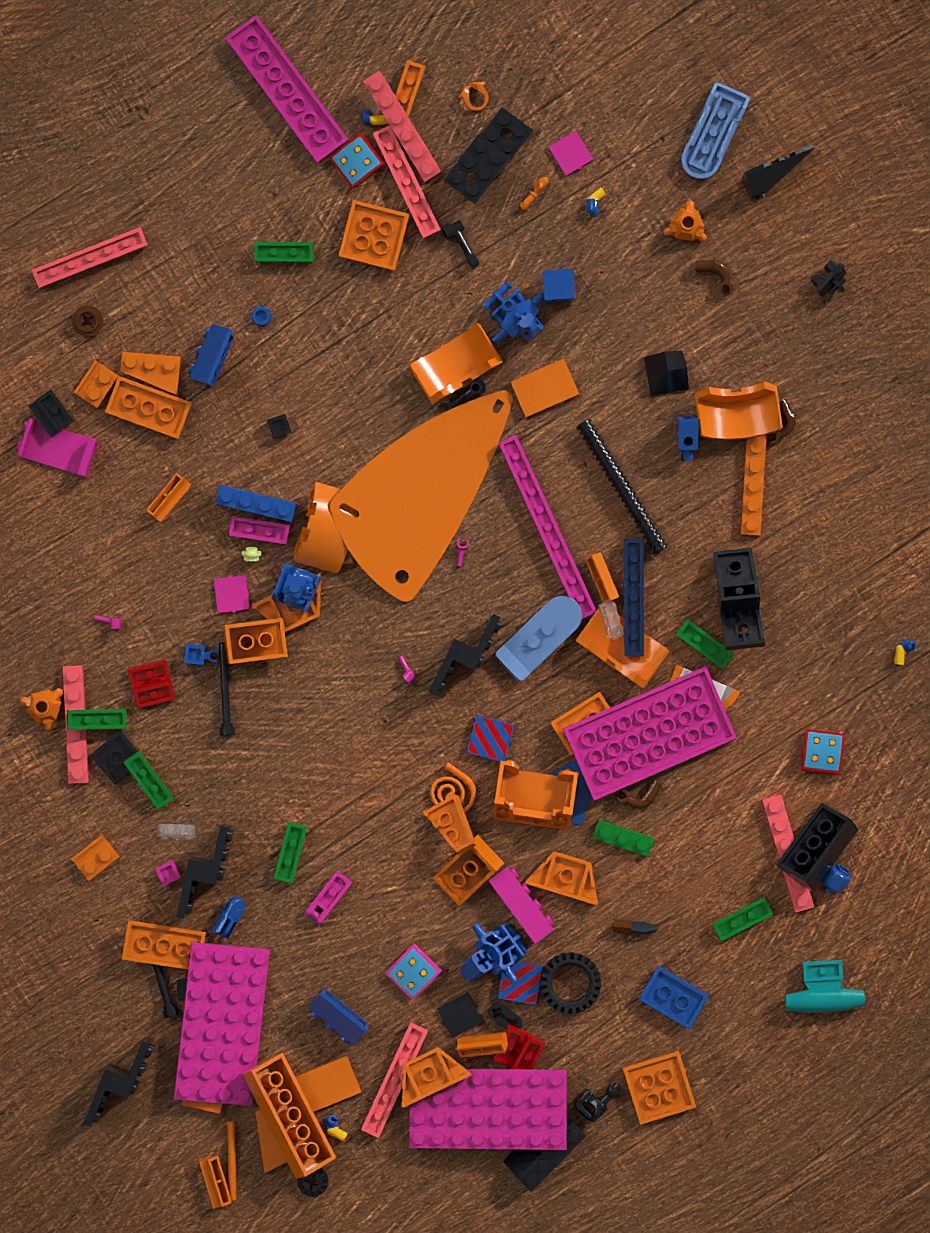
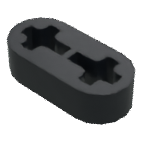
[488,1003,522,1029]

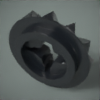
[297,1168,329,1197]

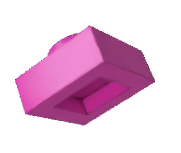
[155,860,182,886]

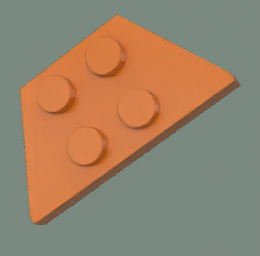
[252,573,321,632]
[525,851,598,905]
[401,1047,472,1108]

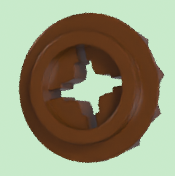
[72,305,104,337]

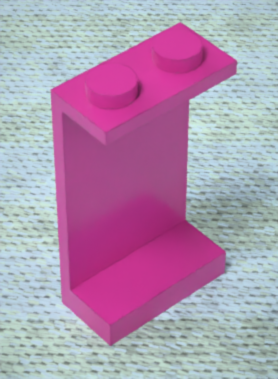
[16,418,99,478]

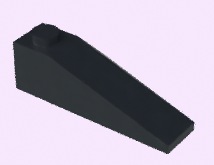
[741,144,815,200]

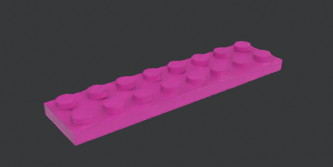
[225,15,349,164]

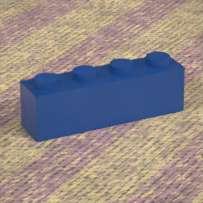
[215,485,297,523]

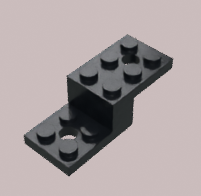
[444,107,533,205]
[713,548,765,651]
[428,614,502,695]
[176,823,234,918]
[83,1036,155,1127]

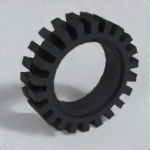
[540,952,601,1014]

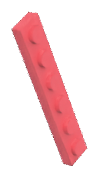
[363,71,441,182]
[373,125,441,239]
[32,227,148,289]
[63,665,89,783]
[762,794,814,913]
[361,1022,428,1138]

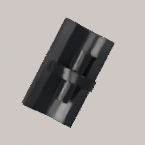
[811,260,847,297]

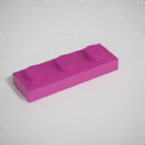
[229,516,290,545]

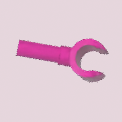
[457,538,469,566]
[94,615,121,629]
[398,655,416,683]

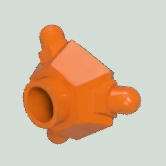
[663,200,707,242]
[20,688,63,731]

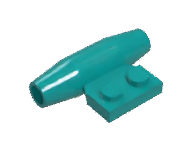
[785,960,865,1013]

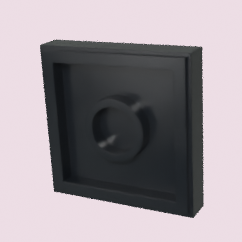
[90,730,138,785]

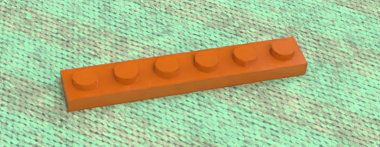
[740,434,767,536]

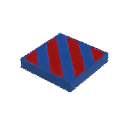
[467,715,514,762]
[498,961,543,1005]

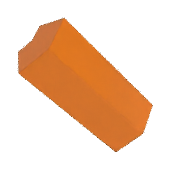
[146,472,192,523]
[585,552,619,603]
[456,1032,508,1058]
[199,1156,232,1209]

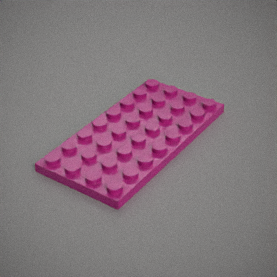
[563,666,737,800]
[174,942,270,1106]
[409,1069,567,1150]

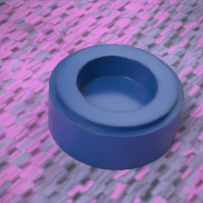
[252,306,271,327]

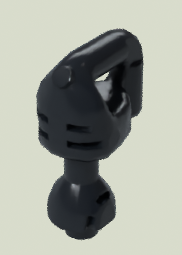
[575,1083,621,1122]

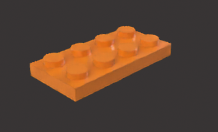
[105,376,192,440]
[121,920,206,969]

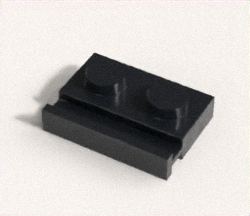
[28,389,74,438]

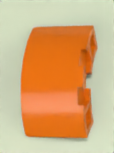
[409,323,503,405]
[694,381,782,440]
[294,482,358,573]
[576,604,669,688]

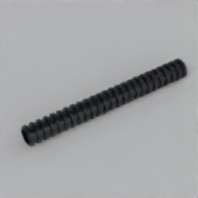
[576,419,668,554]

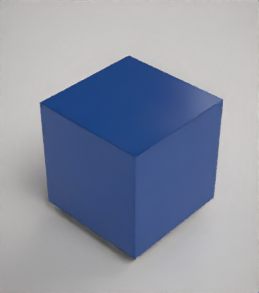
[543,269,576,304]

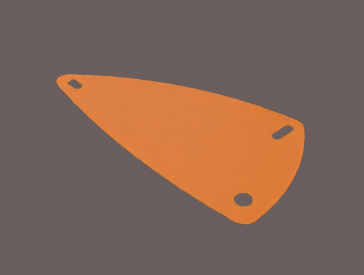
[330,390,513,602]

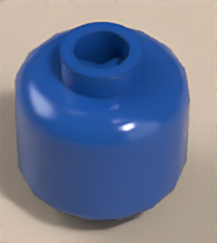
[822,864,851,893]

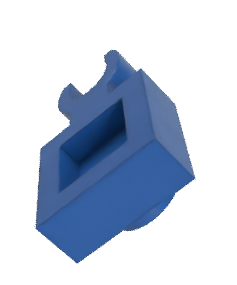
[184,644,219,665]

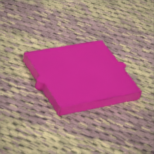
[548,130,593,176]
[214,575,250,613]

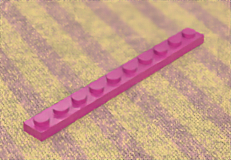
[498,435,597,619]

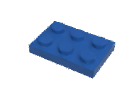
[638,965,709,1029]

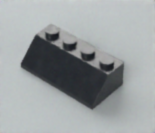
[776,803,858,892]
[503,1115,586,1192]

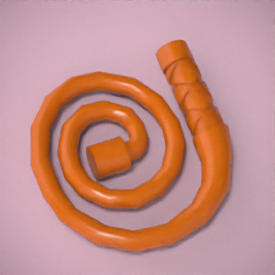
[430,762,476,813]

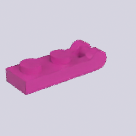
[304,870,352,925]

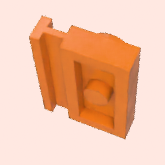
[74,360,119,408]
[71,834,120,881]

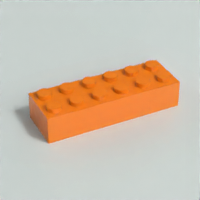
[242,1053,336,1179]

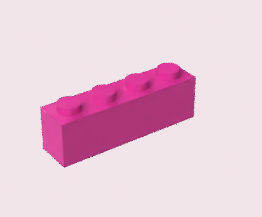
[488,866,554,944]

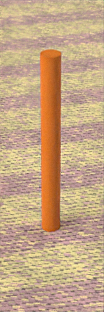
[227,1121,237,1201]

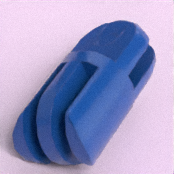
[212,896,246,939]

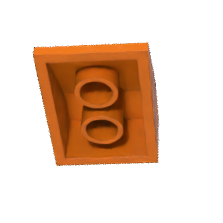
[223,618,288,664]
[433,835,504,906]

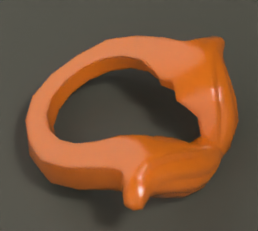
[458,81,489,111]

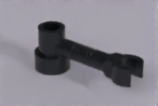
[441,220,479,269]
[438,379,487,410]

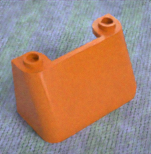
[493,760,578,830]

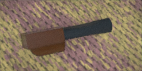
[613,919,657,934]

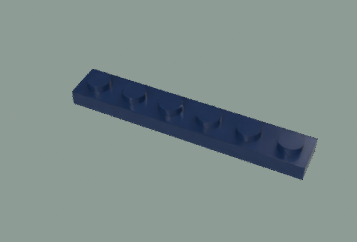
[624,539,644,657]

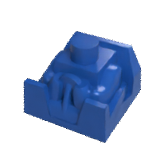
[271,563,322,613]

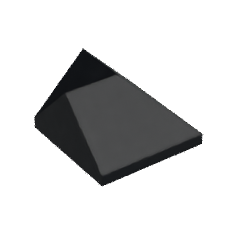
[644,351,689,396]

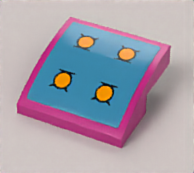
[385,943,442,1000]

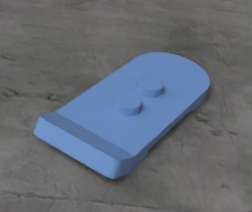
[681,82,750,180]
[494,596,582,682]

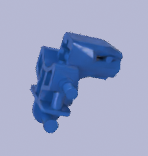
[482,281,544,344]
[461,922,530,984]

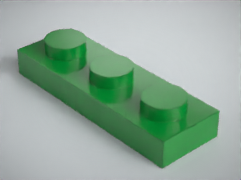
[254,242,313,263]
[675,619,734,670]
[67,709,127,730]
[123,750,174,809]
[593,819,654,857]
[274,822,308,884]
[712,897,773,942]

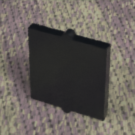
[437,993,482,1037]

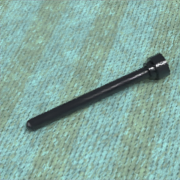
[219,642,235,736]
[152,964,179,1019]

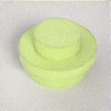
[242,547,261,561]

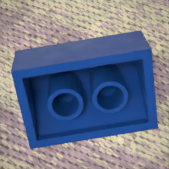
[189,324,235,388]
[308,988,369,1045]

